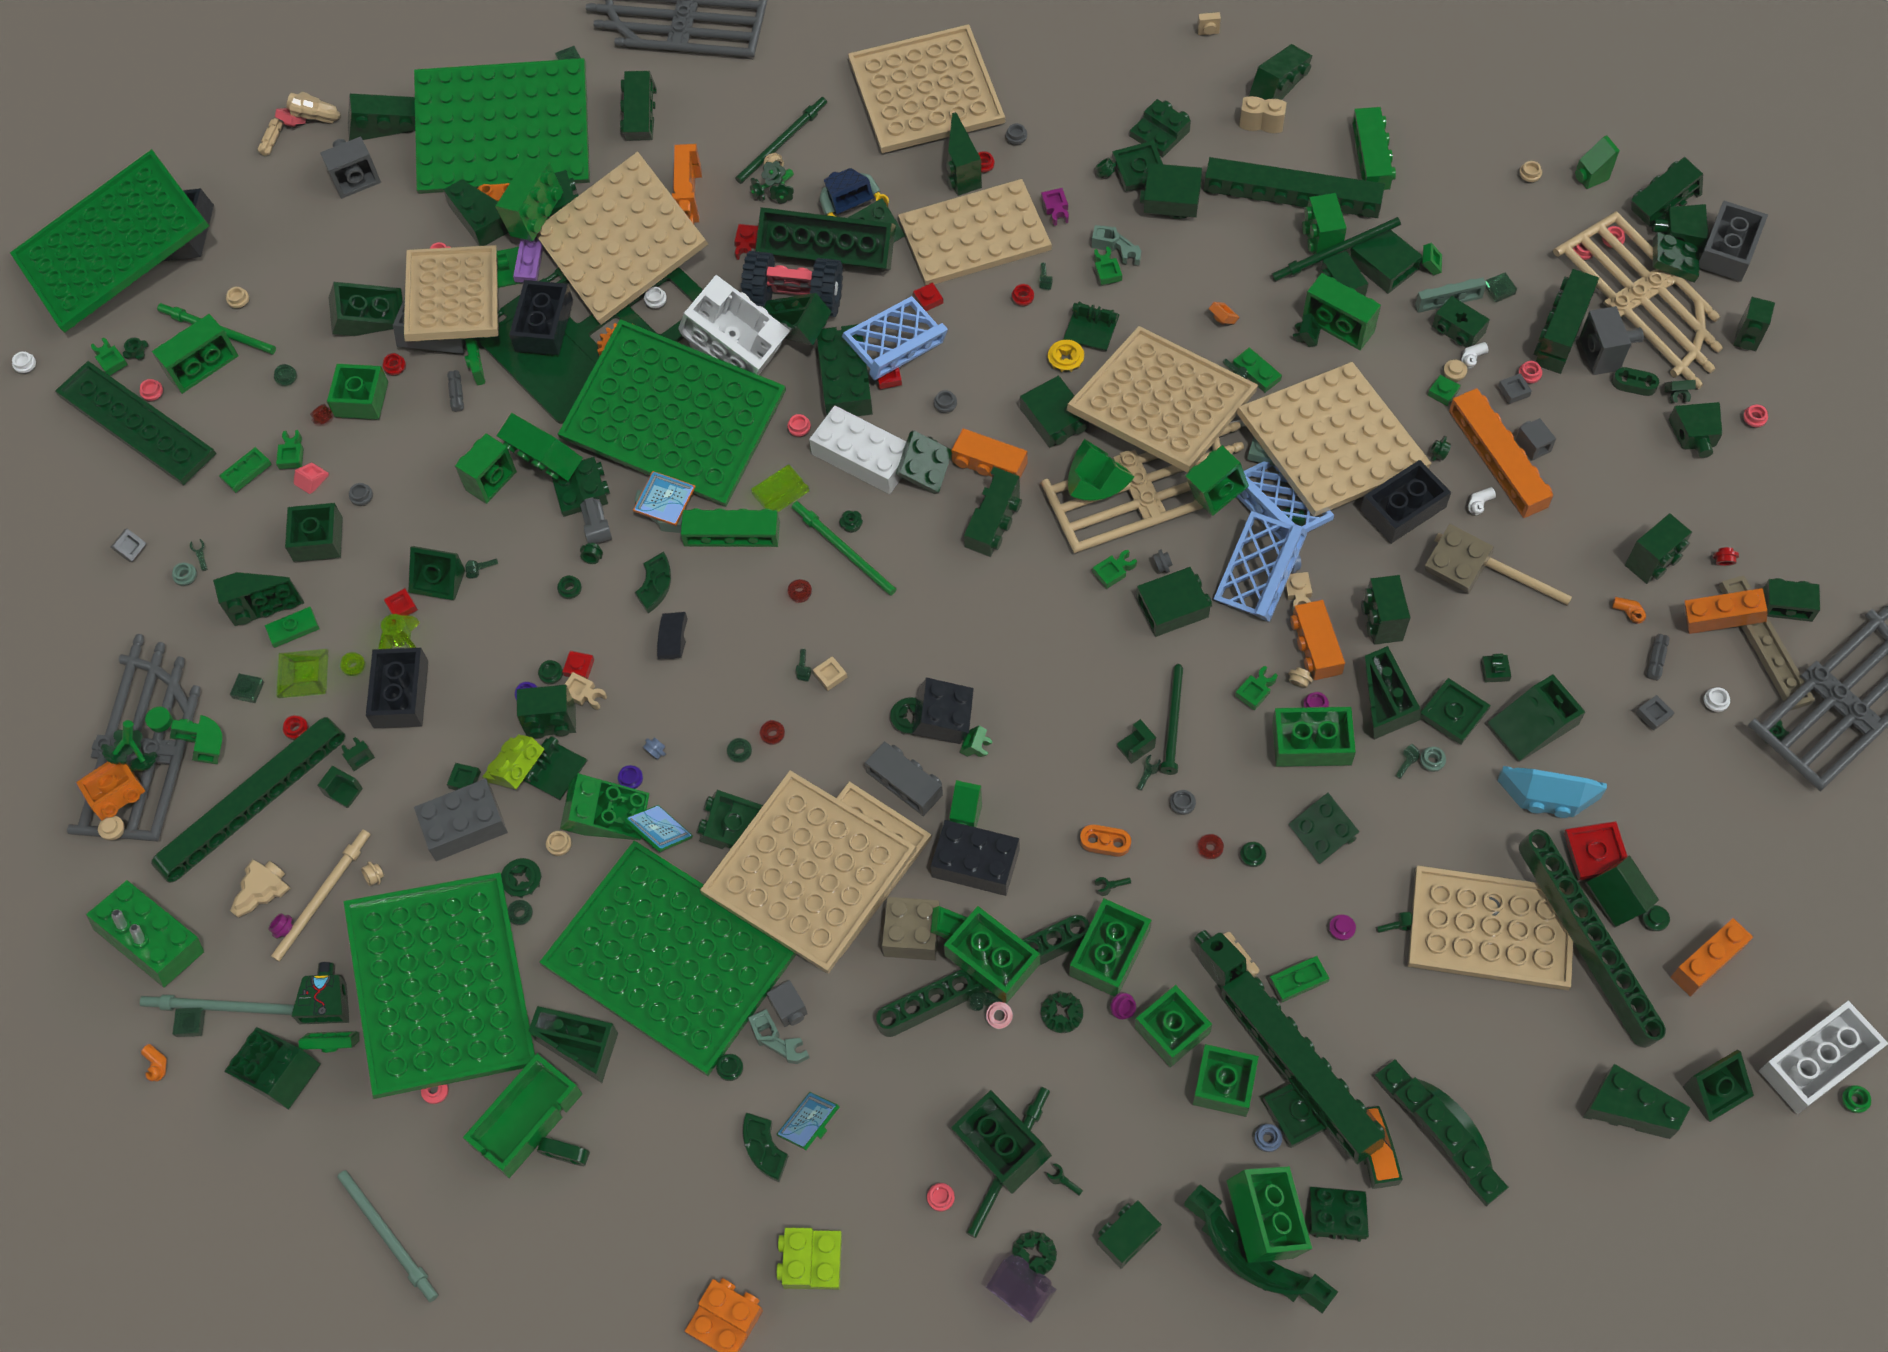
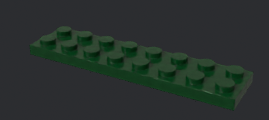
[55,361,216,486]

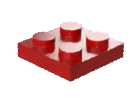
[1564,821,1627,881]

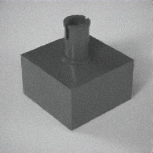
[320,136,381,199]
[1579,306,1644,375]

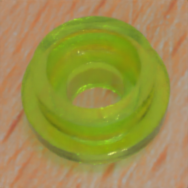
[340,652,365,676]

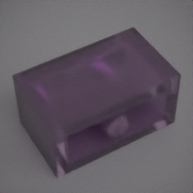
[986,1255,1057,1323]

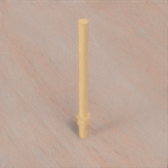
[1434,533,1572,605]
[271,829,371,962]

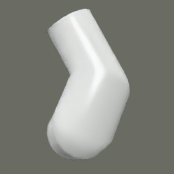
[1461,342,1488,368]
[1468,487,1496,515]

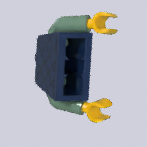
[819,168,889,216]

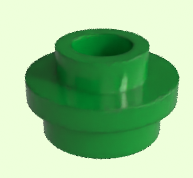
[1842,1085,1871,1113]

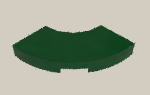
[635,552,671,613]
[743,1113,789,1182]

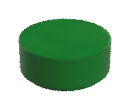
[145,706,173,732]

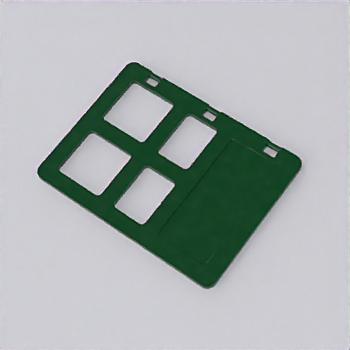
[475,267,703,424]

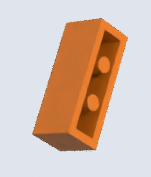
[952,428,1028,478]
[1685,588,1767,634]
[1290,600,1345,680]
[1670,918,1753,997]

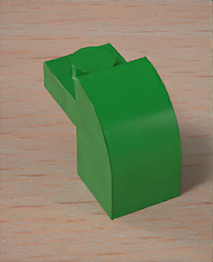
[170,715,222,764]

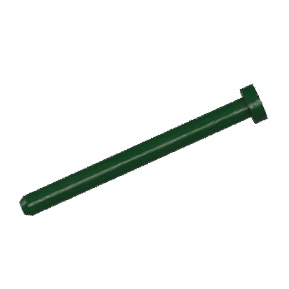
[1160,664,1183,775]

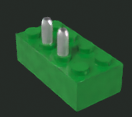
[86,880,204,988]

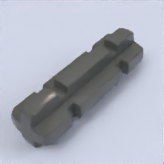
[447,370,464,412]
[1647,634,1670,680]

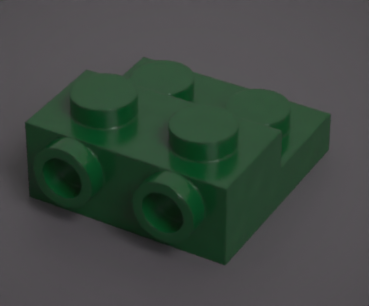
[1129,99,1191,158]
[552,457,610,517]
[697,789,763,849]

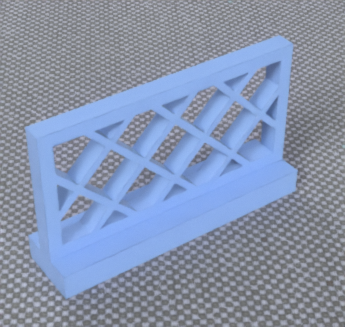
[842,296,948,380]
[1237,461,1334,541]
[1214,511,1307,622]

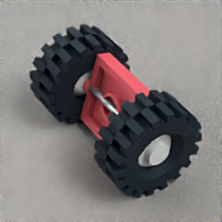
[741,251,843,317]

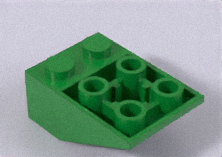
[560,773,650,840]

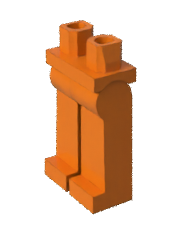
[672,144,702,224]

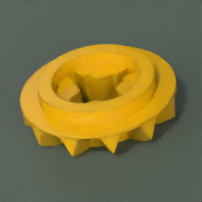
[1048,340,1084,372]

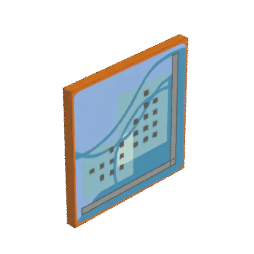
[633,471,696,526]

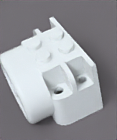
[679,275,790,375]

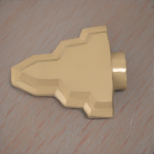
[287,92,341,124]
[230,859,290,918]

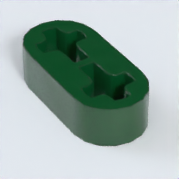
[1612,367,1659,396]
[537,1137,590,1167]

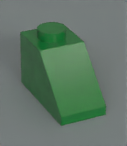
[1575,135,1620,189]
[949,780,982,827]

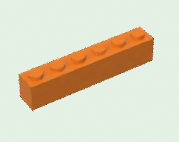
[1449,388,1553,518]

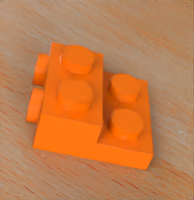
[76,761,146,821]
[684,1278,763,1352]

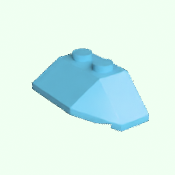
[1498,766,1607,818]

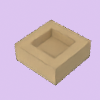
[1197,12,1221,35]
[813,656,848,691]

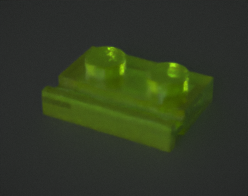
[751,464,809,512]

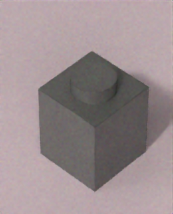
[1516,418,1556,461]
[767,980,807,1027]

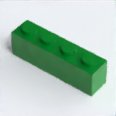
[1352,107,1396,190]
[681,508,780,547]

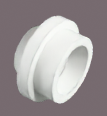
[644,287,667,308]
[12,352,36,373]
[1704,687,1730,712]

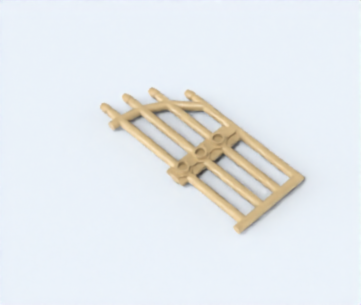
[1553,211,1723,389]
[1041,422,1244,553]

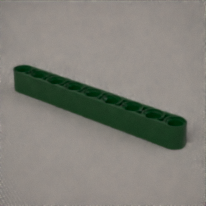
[151,717,345,883]
[1519,829,1666,1048]
[876,915,1089,1037]

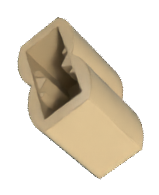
[1239,96,1287,133]

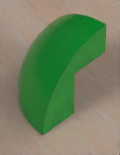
[1068,439,1134,501]

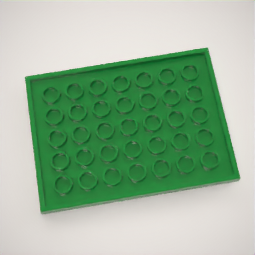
[414,58,590,194]
[10,149,210,333]
[558,319,786,507]
[539,840,797,1076]
[343,873,535,1099]

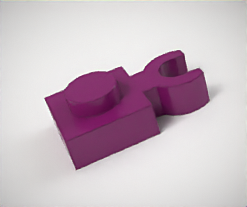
[1041,188,1069,226]

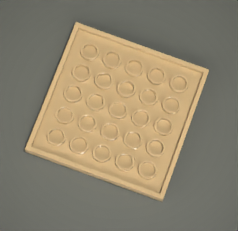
[848,24,1005,153]
[536,152,708,325]
[1067,326,1258,473]
[1236,362,1431,517]
[700,770,917,974]

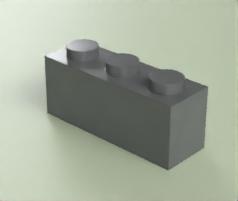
[865,741,943,817]

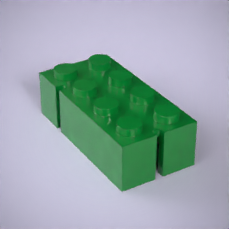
[463,1053,582,1179]

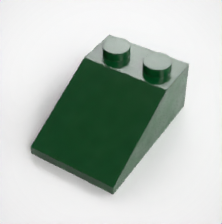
[946,112,982,196]
[328,282,403,336]

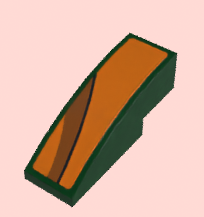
[1363,1106,1403,1189]

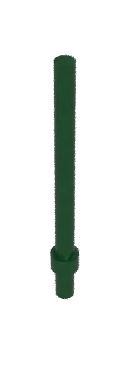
[735,97,827,184]
[1272,217,1401,282]
[966,1087,1050,1238]

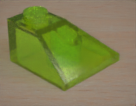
[277,649,328,698]

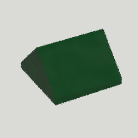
[408,546,465,600]
[1585,855,1659,928]
[1683,1049,1754,1122]

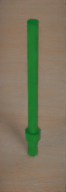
[157,303,276,355]
[791,501,897,596]

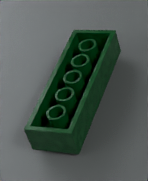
[756,207,896,270]

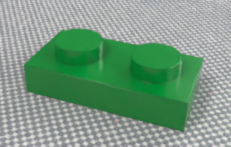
[1232,347,1282,393]
[1269,956,1330,1003]

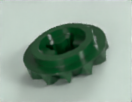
[890,697,917,735]
[501,858,542,898]
[1041,991,1083,1033]
[1012,1231,1057,1277]

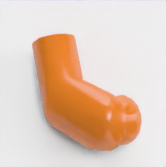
[1612,596,1646,624]
[141,1044,167,1081]

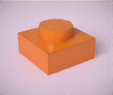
[1209,302,1239,324]

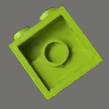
[482,734,544,789]
[777,1228,842,1290]

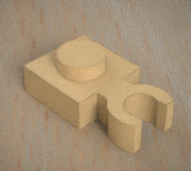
[1285,572,1312,611]
[564,672,607,710]

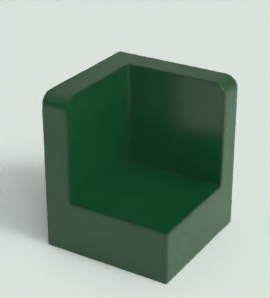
[1117,719,1156,764]
[317,766,363,808]

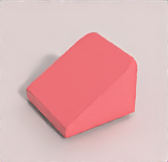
[294,463,329,494]

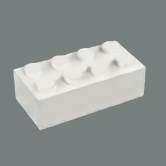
[809,406,906,494]
[1759,1001,1888,1115]

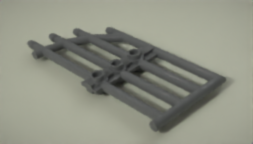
[586,0,768,57]
[1748,605,1888,791]
[67,634,200,841]

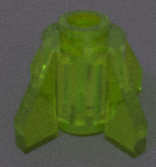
[378,614,420,649]

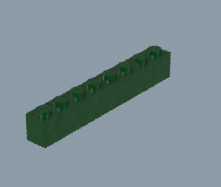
[1204,157,1385,218]
[1222,971,1385,1164]

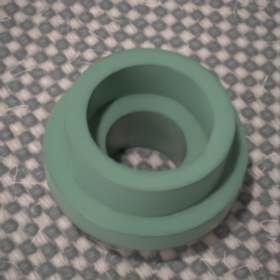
[172,562,197,586]
[1420,747,1446,772]

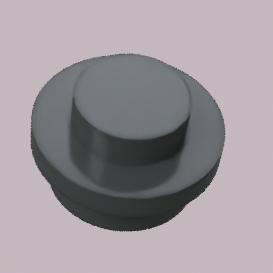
[1006,123,1027,144]
[934,390,957,413]
[349,483,373,506]
[1153,549,1173,573]
[1170,790,1196,815]

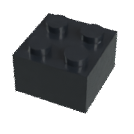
[913,677,974,744]

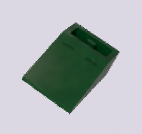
[213,572,304,626]
[1487,674,1585,762]
[224,1027,321,1110]

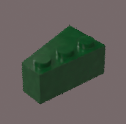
[1249,44,1313,100]
[620,71,657,141]
[348,93,415,141]
[1631,157,1703,227]
[443,179,509,246]
[763,293,831,346]
[964,466,1022,557]
[1365,646,1421,740]
[529,1006,618,1083]
[1583,1064,1691,1139]

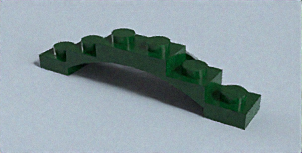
[1374,1059,1509,1207]
[1184,1184,1338,1314]

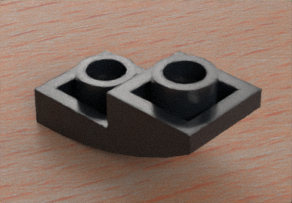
[657,612,688,659]

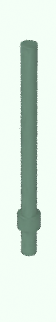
[140,994,294,1015]
[337,1170,438,1302]

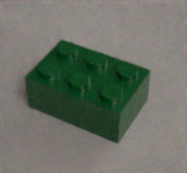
[951,1090,1052,1194]

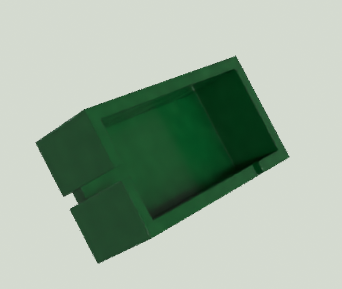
[1533,269,1600,374]
[817,324,873,416]

